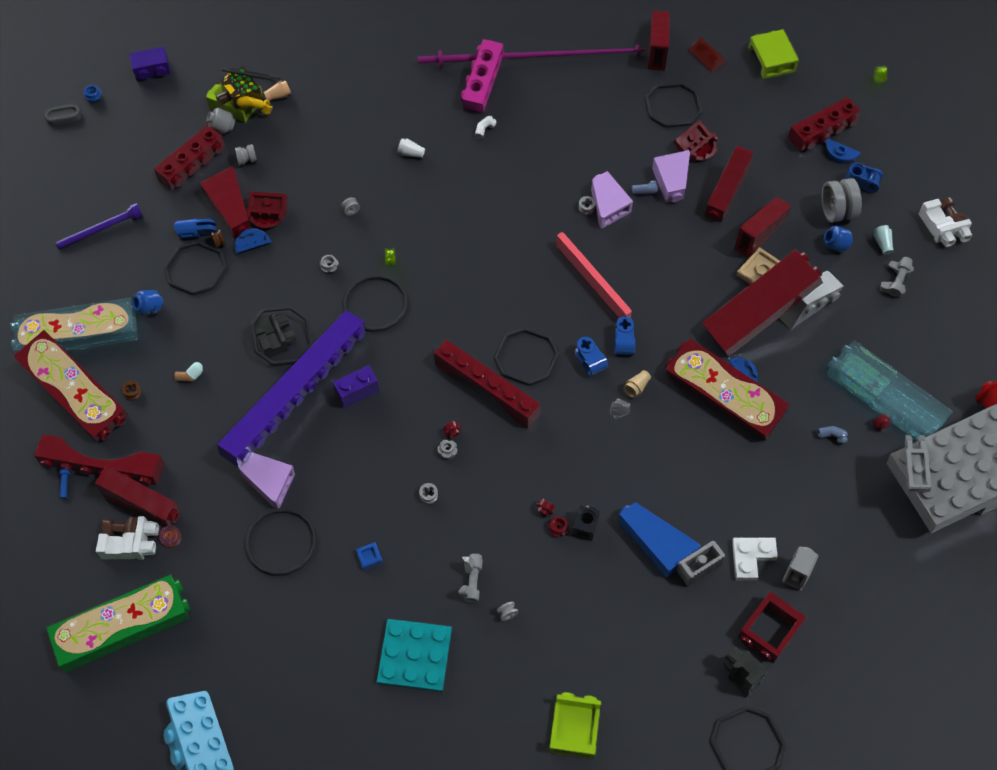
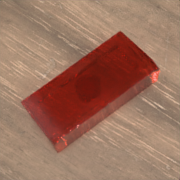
[689,37,726,71]

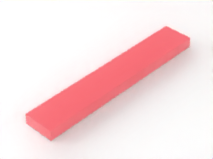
[556,232,632,318]

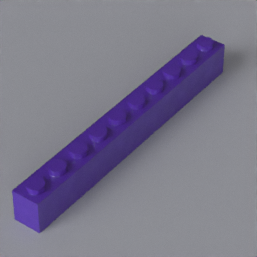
[217,310,365,468]

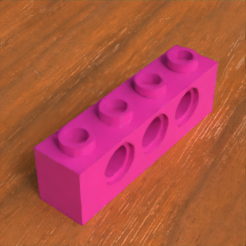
[460,39,504,113]

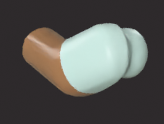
[175,362,203,382]

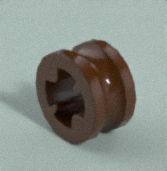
[211,229,226,248]
[122,381,141,401]

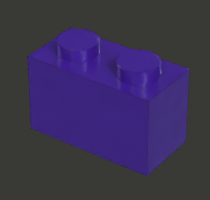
[129,47,171,81]
[333,365,380,408]

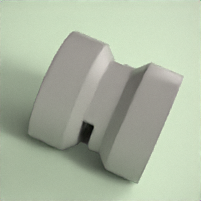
[235,144,257,166]

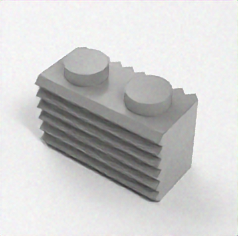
[676,541,725,586]
[782,547,819,591]

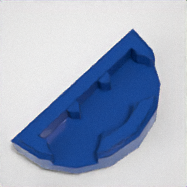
[825,138,861,164]
[234,228,272,253]
[728,357,758,382]

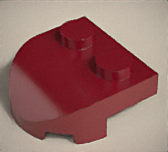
[673,120,718,162]
[246,191,288,229]

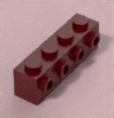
[788,97,861,152]
[153,125,225,191]

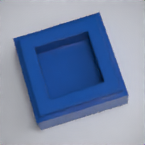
[355,542,383,570]

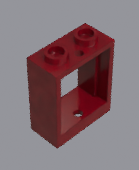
[738,591,806,663]

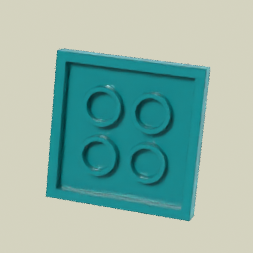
[377,619,452,693]

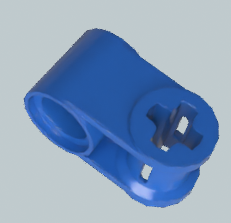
[845,163,883,193]
[614,316,635,355]
[575,337,608,376]

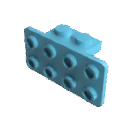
[164,691,234,770]

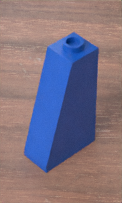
[618,502,701,578]

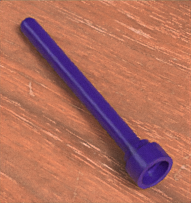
[56,203,143,249]

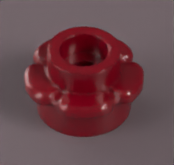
[872,413,892,431]
[443,421,462,439]
[536,498,556,516]
[548,516,569,537]

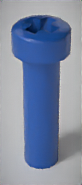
[59,469,70,499]

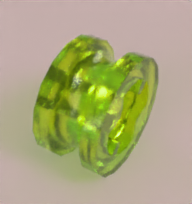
[874,66,887,83]
[385,248,396,265]

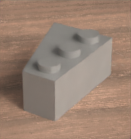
[779,271,843,329]

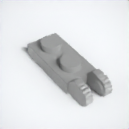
[905,435,932,492]

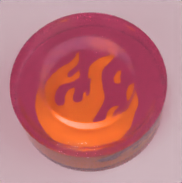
[159,526,182,548]

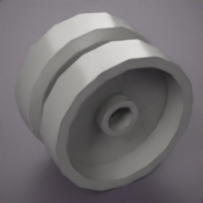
[822,178,862,223]

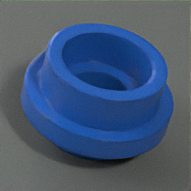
[83,85,102,102]

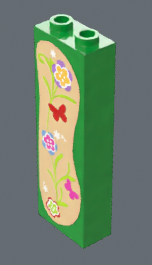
[47,575,191,673]

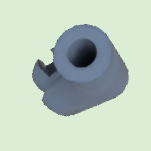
[632,181,659,195]
[817,426,848,443]

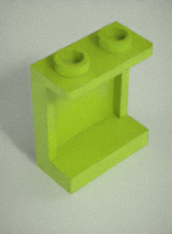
[748,29,799,79]
[549,692,601,760]

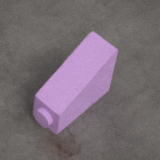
[652,150,690,203]
[591,171,633,229]
[239,453,295,509]

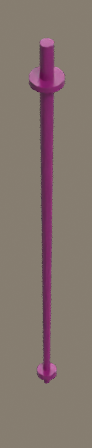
[418,45,646,68]

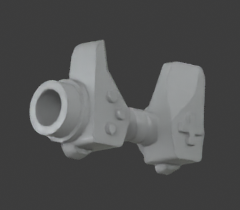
[880,257,914,297]
[458,554,483,603]

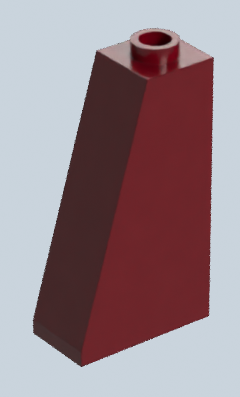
[648,10,670,71]
[705,146,754,222]
[200,166,251,239]
[734,197,792,259]
[95,466,180,528]

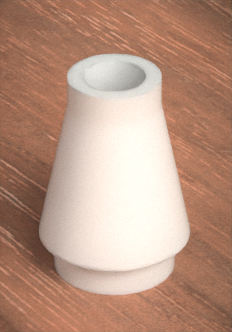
[397,138,425,158]

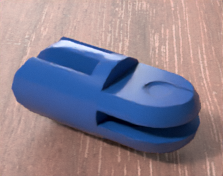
[174,218,216,238]

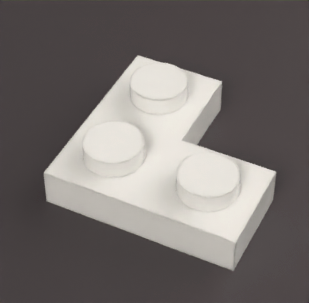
[732,538,777,581]

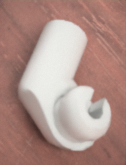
[475,116,496,139]

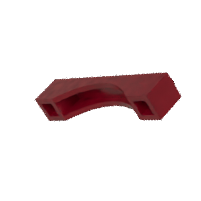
[434,339,541,429]
[34,434,164,486]

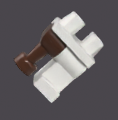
[919,197,972,247]
[96,516,159,560]

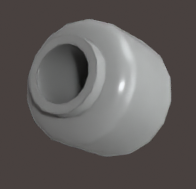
[206,108,235,134]

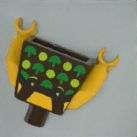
[216,66,273,114]

